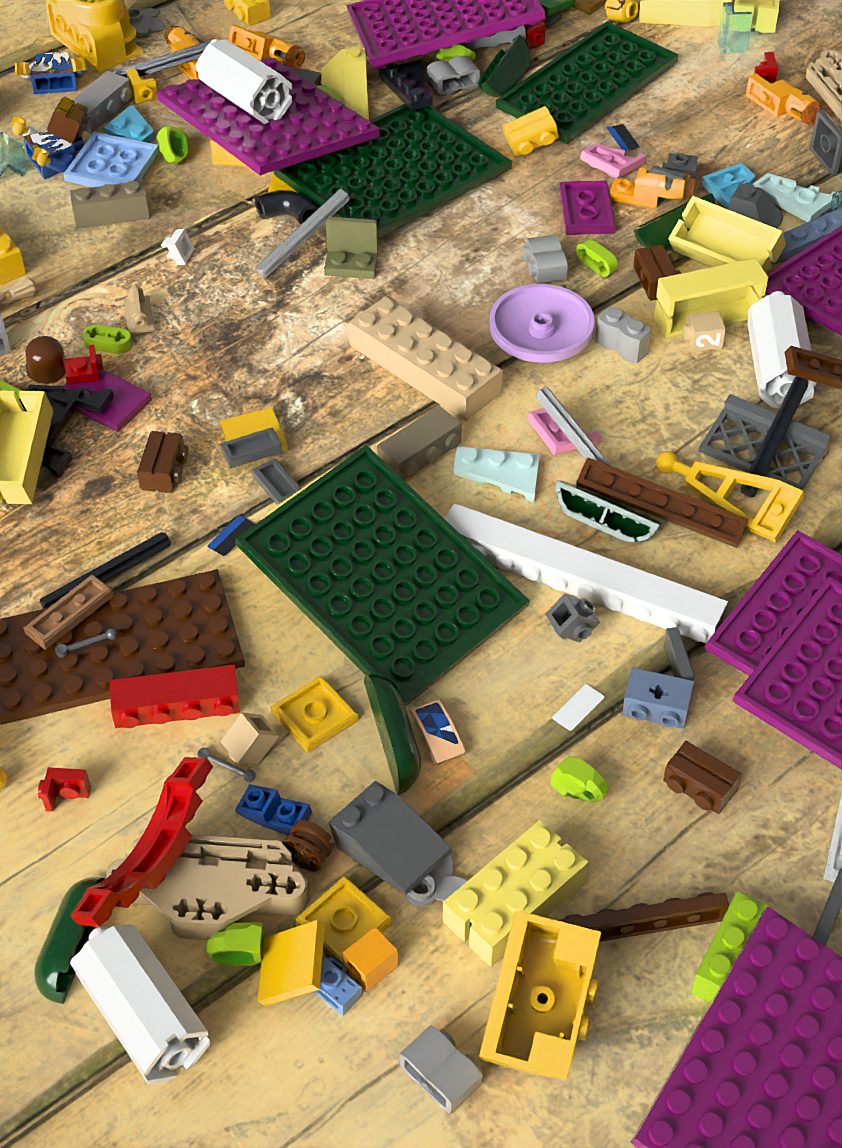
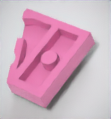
[580,143,646,178]
[527,408,601,455]

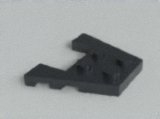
[19,384,114,478]

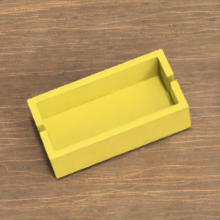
[731,0,780,33]
[668,196,786,274]
[654,258,768,338]
[0,391,54,504]
[443,820,589,967]

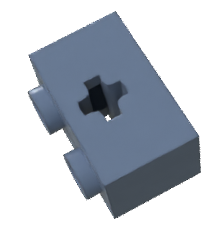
[622,668,694,729]

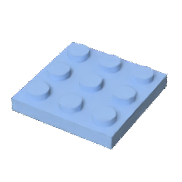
[64,132,160,187]

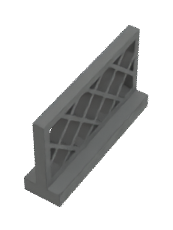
[699,394,831,491]

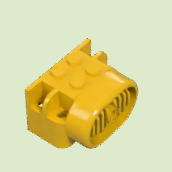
[45,0,144,73]
[479,910,601,1080]

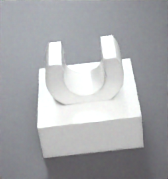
[161,229,195,265]

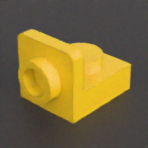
[126,68,157,104]

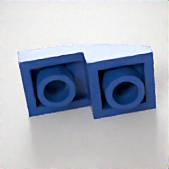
[235,784,313,835]

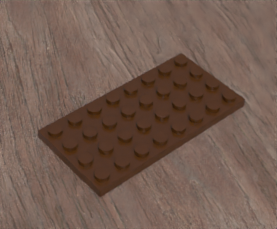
[0,569,245,725]

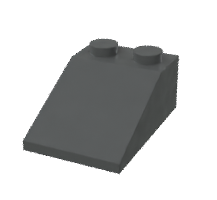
[329,781,452,895]

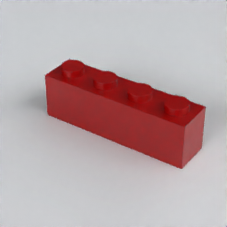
[109,665,240,729]

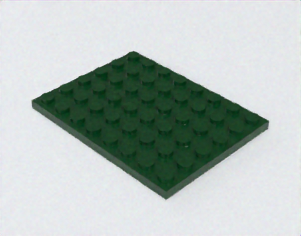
[274,104,512,239]
[235,445,530,706]

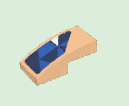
[410,700,466,766]

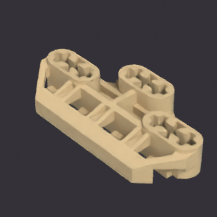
[805,49,842,121]
[106,834,309,940]

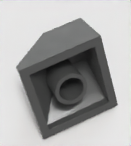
[809,109,842,177]
[727,183,783,229]

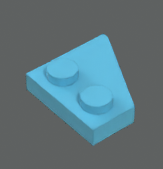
[103,105,155,143]
[701,163,756,209]

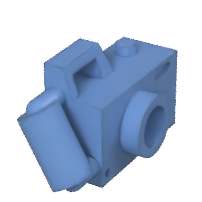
[313,956,362,1016]

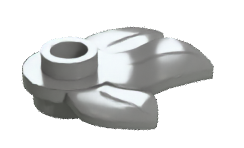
[128,8,165,35]
[405,854,467,907]

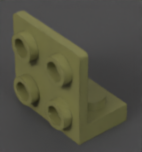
[324,217,378,279]

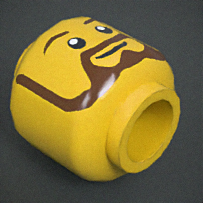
[605,0,638,23]

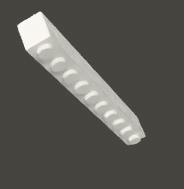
[445,503,728,643]

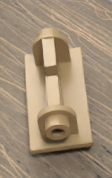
[124,285,155,334]

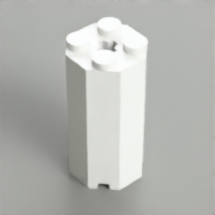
[196,39,292,124]
[747,291,817,408]
[70,924,210,1085]

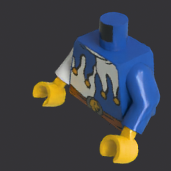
[15,49,87,95]
[11,116,84,180]

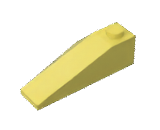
[639,0,732,26]
[321,47,369,120]

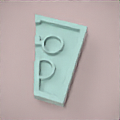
[752,173,841,222]
[453,446,540,502]

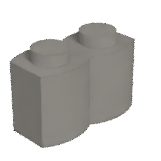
[427,56,480,95]
[522,235,568,283]
[596,307,651,363]
[399,1025,483,1115]

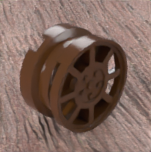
[282,820,335,872]

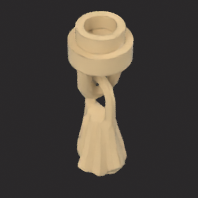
[0,276,37,304]

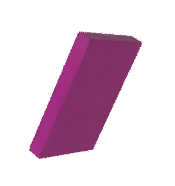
[559,180,615,235]
[63,370,152,432]

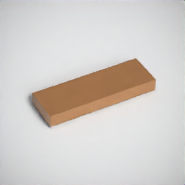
[23,575,114,650]

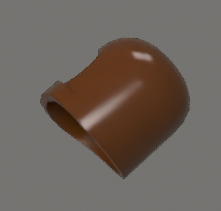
[25,336,65,384]

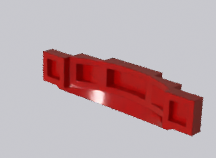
[70,757,213,927]

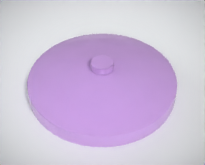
[489,284,595,363]

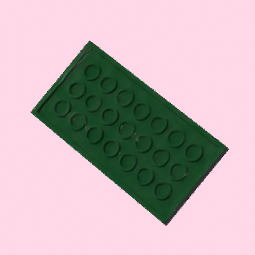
[496,21,679,144]

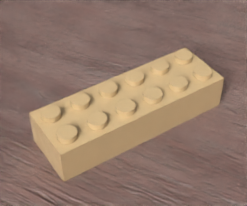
[349,296,503,421]

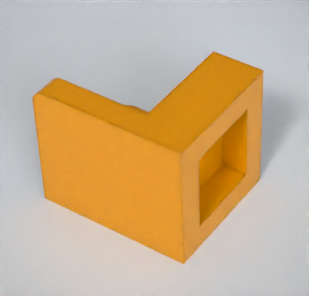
[343,928,398,992]

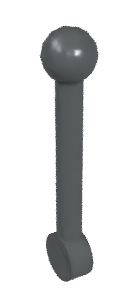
[55,628,118,658]
[198,748,256,782]

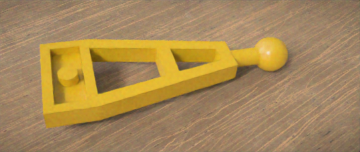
[656,451,805,543]

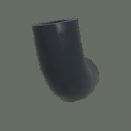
[255,190,319,224]

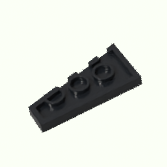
[379,60,433,111]

